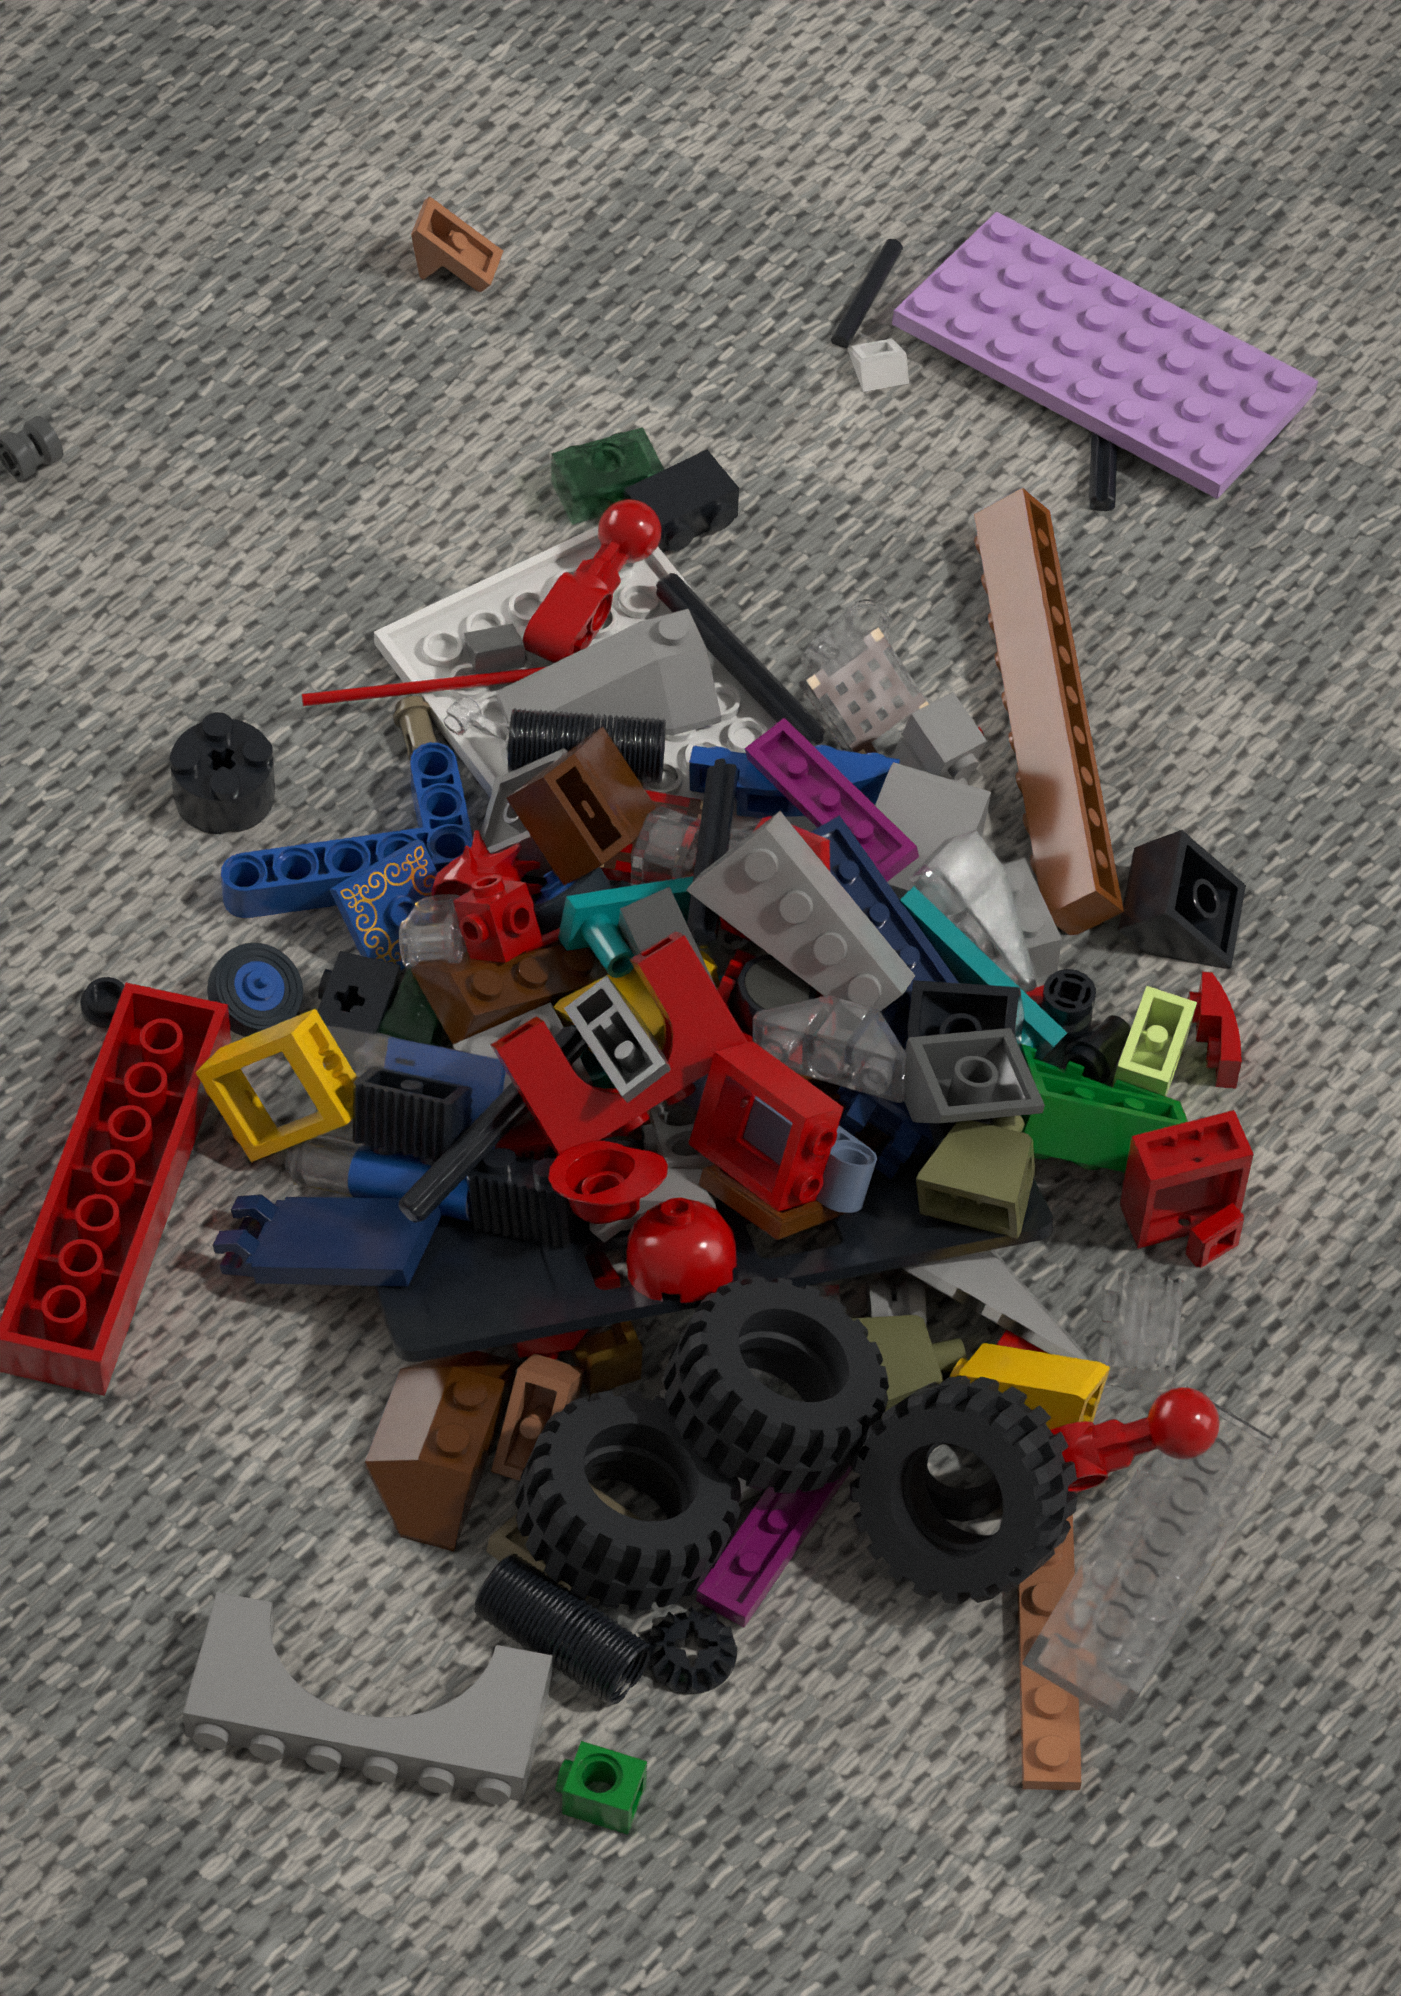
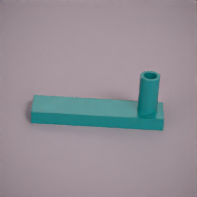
[558,876,721,978]
[900,886,1067,1061]

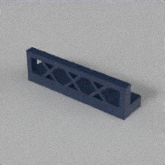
[811,815,959,1011]

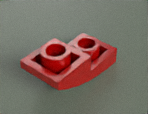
[1188,971,1242,1089]

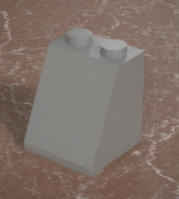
[875,762,991,921]

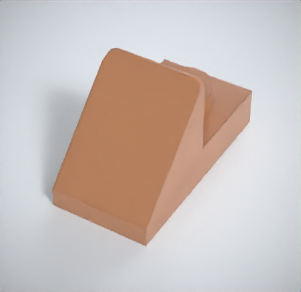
[411,196,503,292]

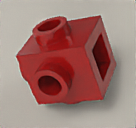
[453,875,543,963]

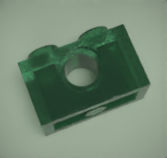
[551,427,665,525]

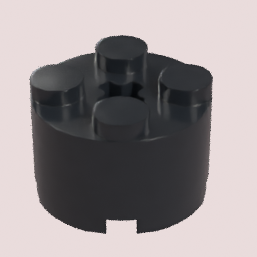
[170,712,275,834]

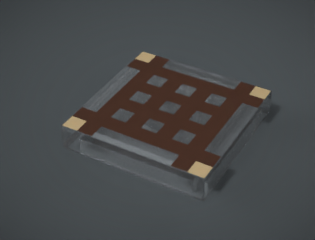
[798,626,929,754]

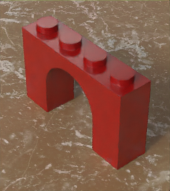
[490,931,748,1157]

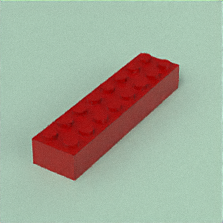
[0,982,231,1396]

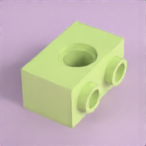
[1112,986,1197,1096]

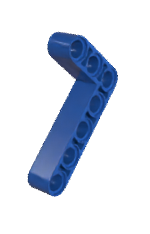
[221,742,473,918]

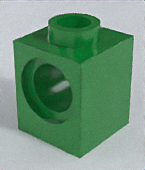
[555,1741,647,1835]

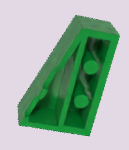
[1020,1043,1188,1174]

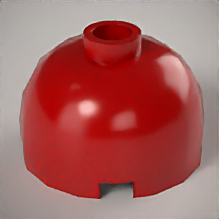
[626,1197,737,1303]

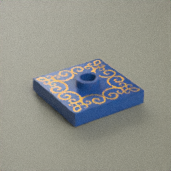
[329,840,456,970]

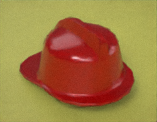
[548,1141,669,1224]

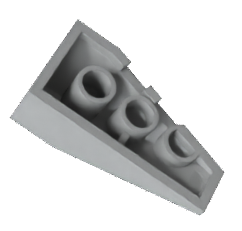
[901,1250,1092,1361]

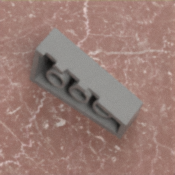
[686,811,915,1025]

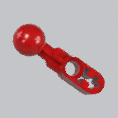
[522,499,662,663]
[1050,1387,1220,1493]

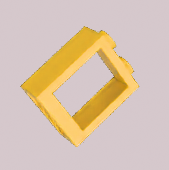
[195,1008,358,1162]

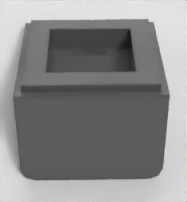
[464,624,525,674]

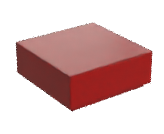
[1185,1203,1244,1268]

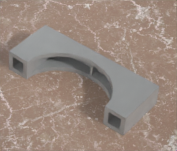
[183,1592,552,1804]

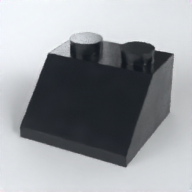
[1118,830,1246,969]

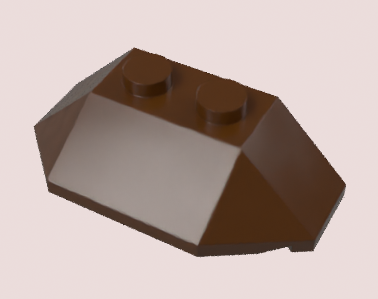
[365,1351,522,1552]

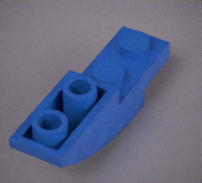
[689,745,900,818]

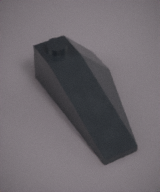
[907,980,1024,1150]

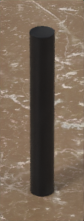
[831,239,903,349]

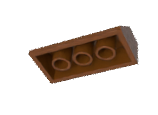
[411,940,608,1044]

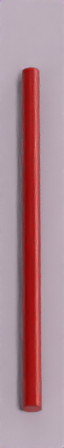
[301,667,545,707]

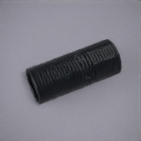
[508,708,666,784]
[474,1554,652,1706]

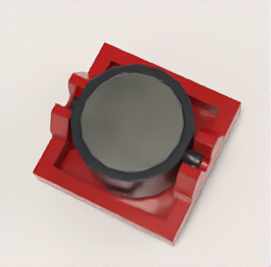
[717,949,831,1072]

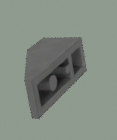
[564,976,671,1103]

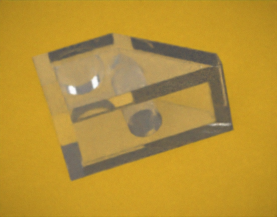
[631,804,701,886]

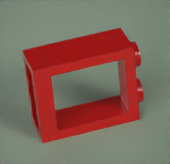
[689,1041,844,1212]
[1119,1110,1254,1249]

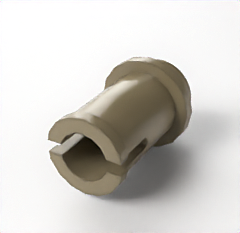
[393,696,437,761]

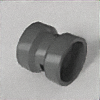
[0,416,63,482]

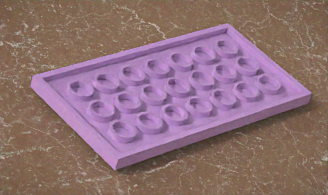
[892,212,1318,499]

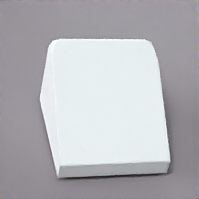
[848,338,909,392]

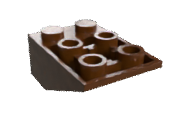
[506,727,660,886]

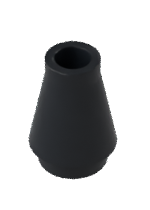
[1062,1015,1131,1084]

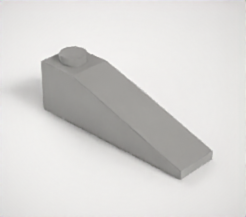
[496,609,722,735]

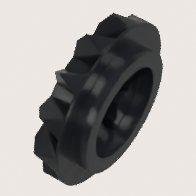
[647,1606,737,1694]

